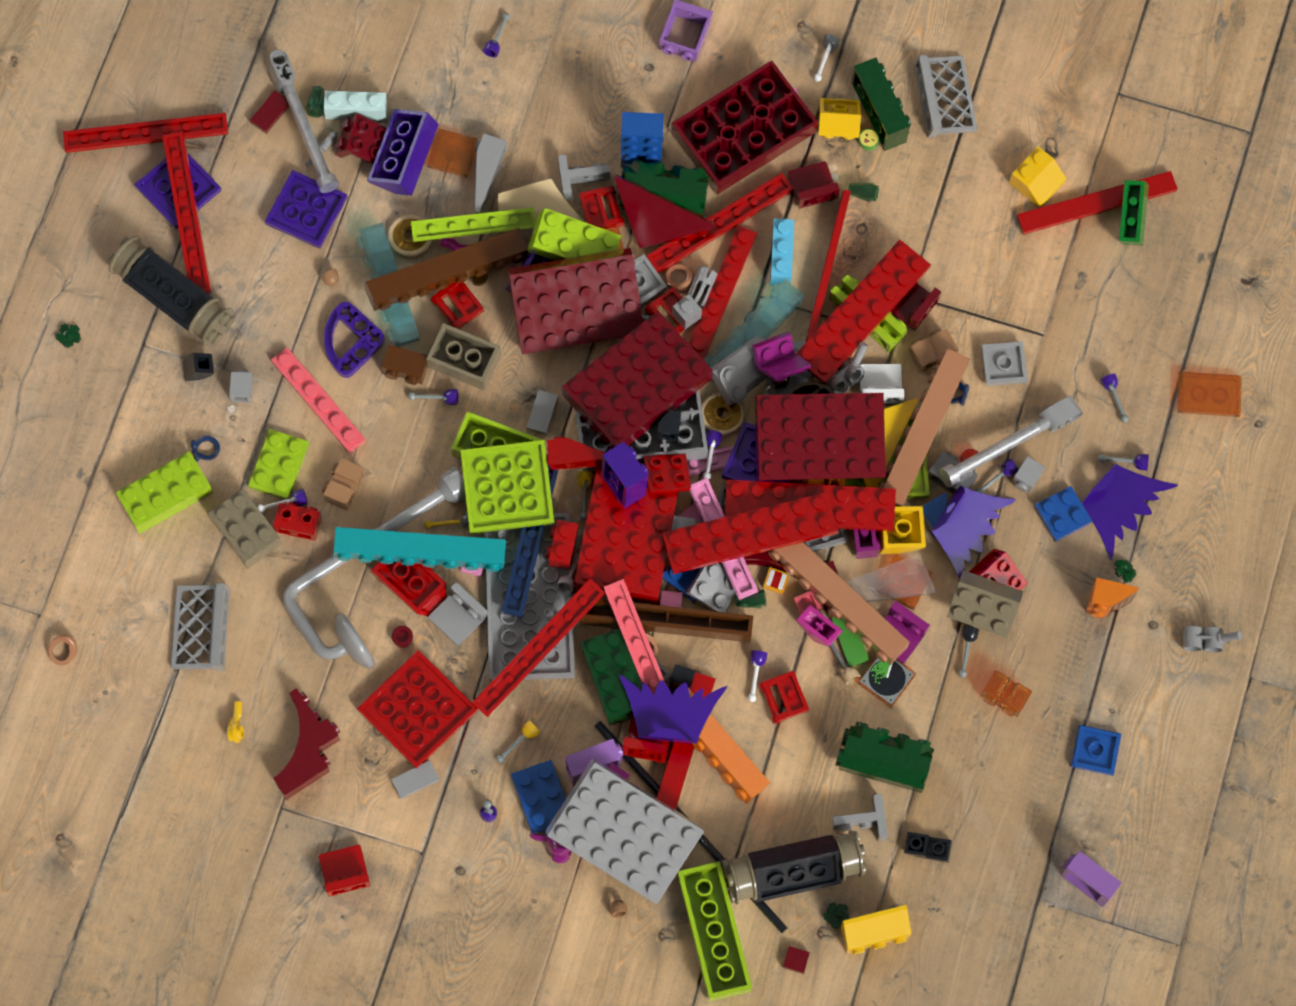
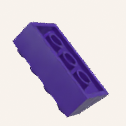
[367,109,439,196]

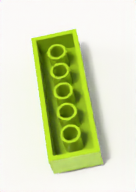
[677,861,752,1002]

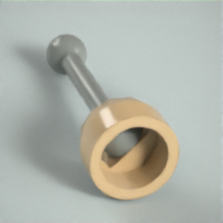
[830,641,861,685]

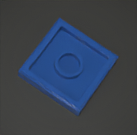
[1071,725,1121,776]

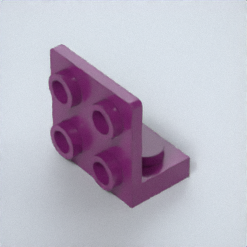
[752,332,811,381]
[884,601,930,664]

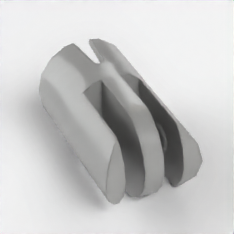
[687,266,717,307]

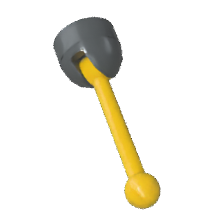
[424,512,469,529]

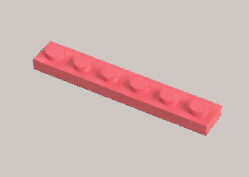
[271,348,365,453]
[604,579,666,694]

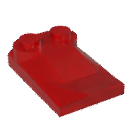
[371,562,447,616]

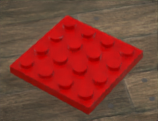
[357,650,478,769]

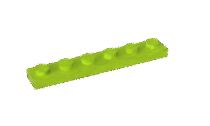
[411,207,536,242]

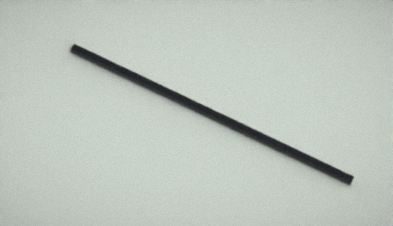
[594,721,788,934]

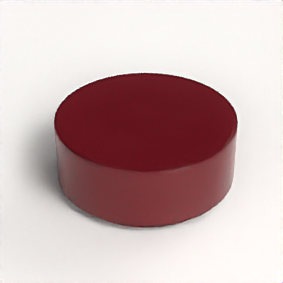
[392,626,413,648]

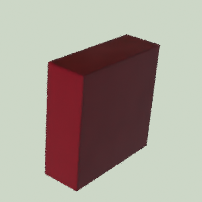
[783,946,810,974]

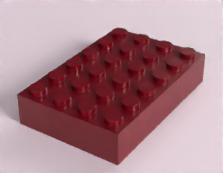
[671,60,819,195]
[507,248,643,355]
[562,311,713,449]
[755,393,886,481]

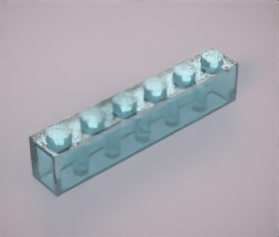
[357,223,420,347]
[704,279,804,383]

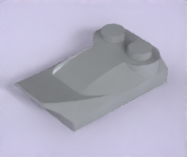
[711,336,767,406]

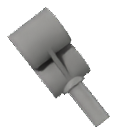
[825,342,868,394]
[1183,626,1243,652]

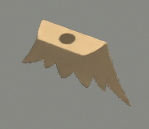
[496,178,586,244]

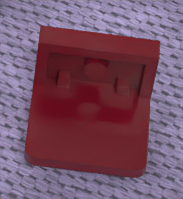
[335,114,387,165]

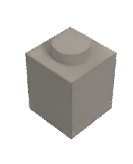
[672,294,702,330]
[229,370,254,403]
[1012,456,1045,493]

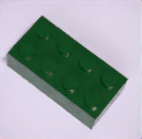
[851,57,911,151]
[580,628,642,726]

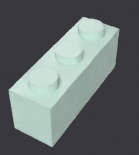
[324,91,387,121]

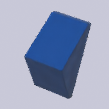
[923,493,948,538]

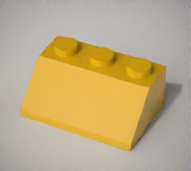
[840,905,911,955]

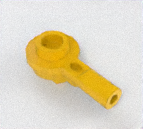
[227,701,244,743]

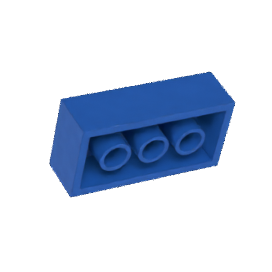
[621,112,664,168]

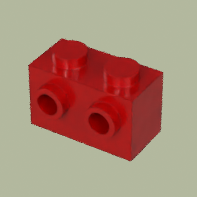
[273,502,322,541]
[546,520,578,571]

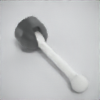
[814,34,840,82]

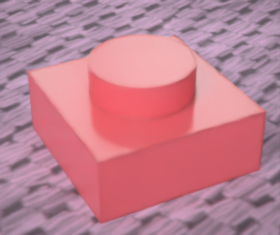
[793,590,822,614]

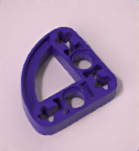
[324,302,385,378]

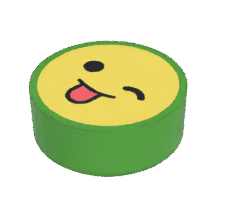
[858,129,879,150]

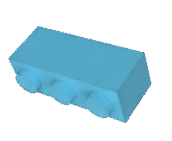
[770,219,794,286]

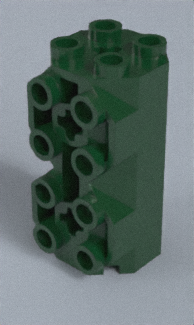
[618,160,709,218]
[835,722,934,793]

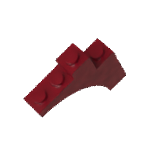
[273,688,340,800]

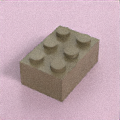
[426,323,501,391]
[208,489,282,569]
[947,570,1024,638]

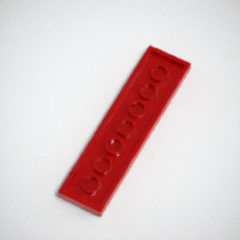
[796,239,931,385]
[725,480,896,532]
[662,492,838,574]

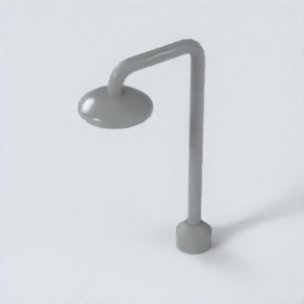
[283,466,466,669]

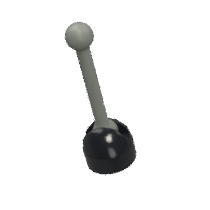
[958,626,979,678]

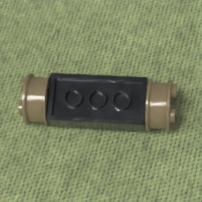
[107,236,235,346]
[722,830,867,905]

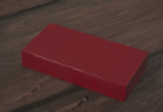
[250,90,289,134]

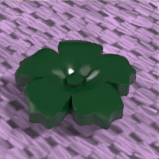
[56,323,81,348]
[1114,560,1136,583]
[824,902,850,929]

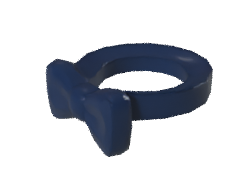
[950,382,969,406]
[190,436,220,462]

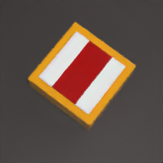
[763,567,789,595]

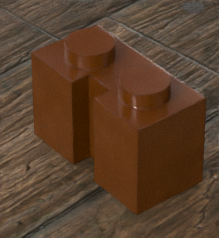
[381,345,428,385]

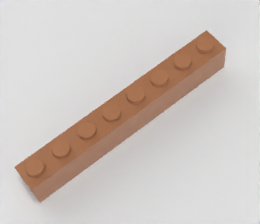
[879,348,970,507]
[768,542,909,665]

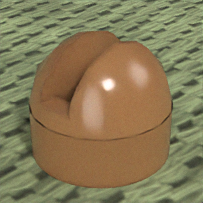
[321,269,339,286]
[610,900,628,918]

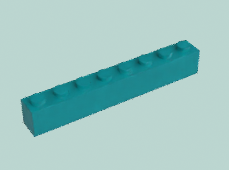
[333,527,506,572]

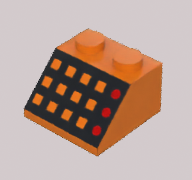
[1086,578,1138,618]

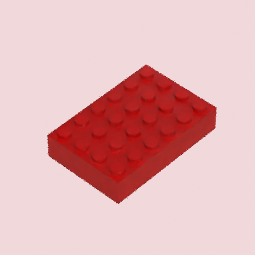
[574,466,679,605]

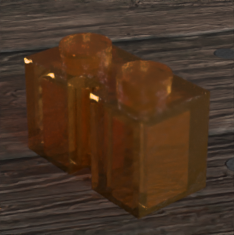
[981,670,1032,717]

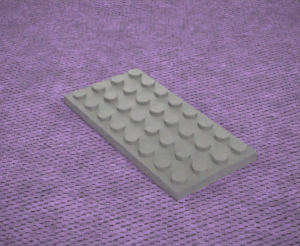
[485,513,575,681]

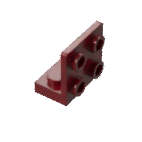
[788,161,840,209]
[891,283,942,331]

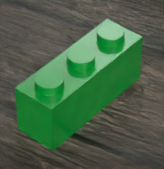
[1119,180,1149,246]

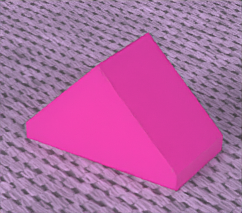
[796,605,843,647]

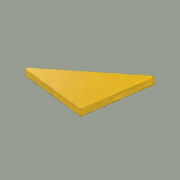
[862,398,918,488]

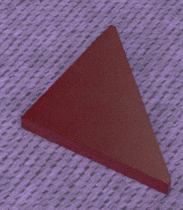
[614,175,715,249]

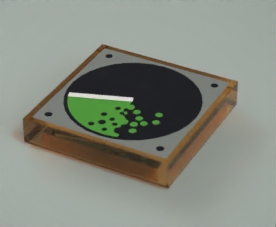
[857,656,917,708]

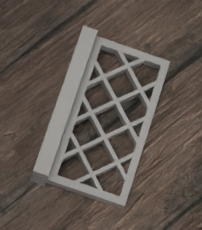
[914,55,978,138]
[171,583,230,671]

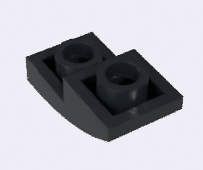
[904,832,952,863]

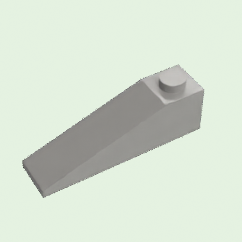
[475,134,507,214]

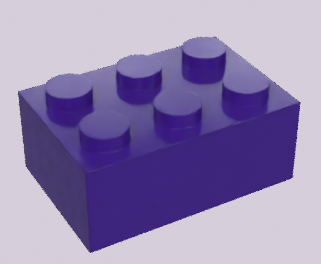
[601,442,649,509]

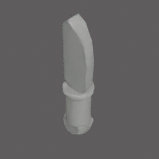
[305,132,337,168]

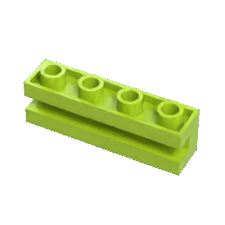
[829,274,907,353]

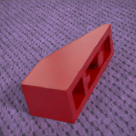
[547,436,605,470]

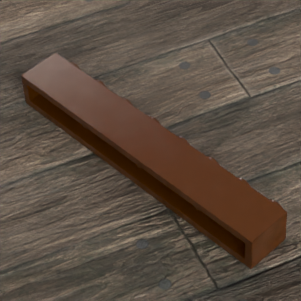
[365,228,528,311]
[581,599,753,642]

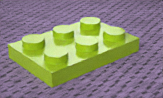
[248,429,310,500]

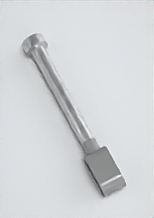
[268,50,339,193]
[939,396,1083,487]

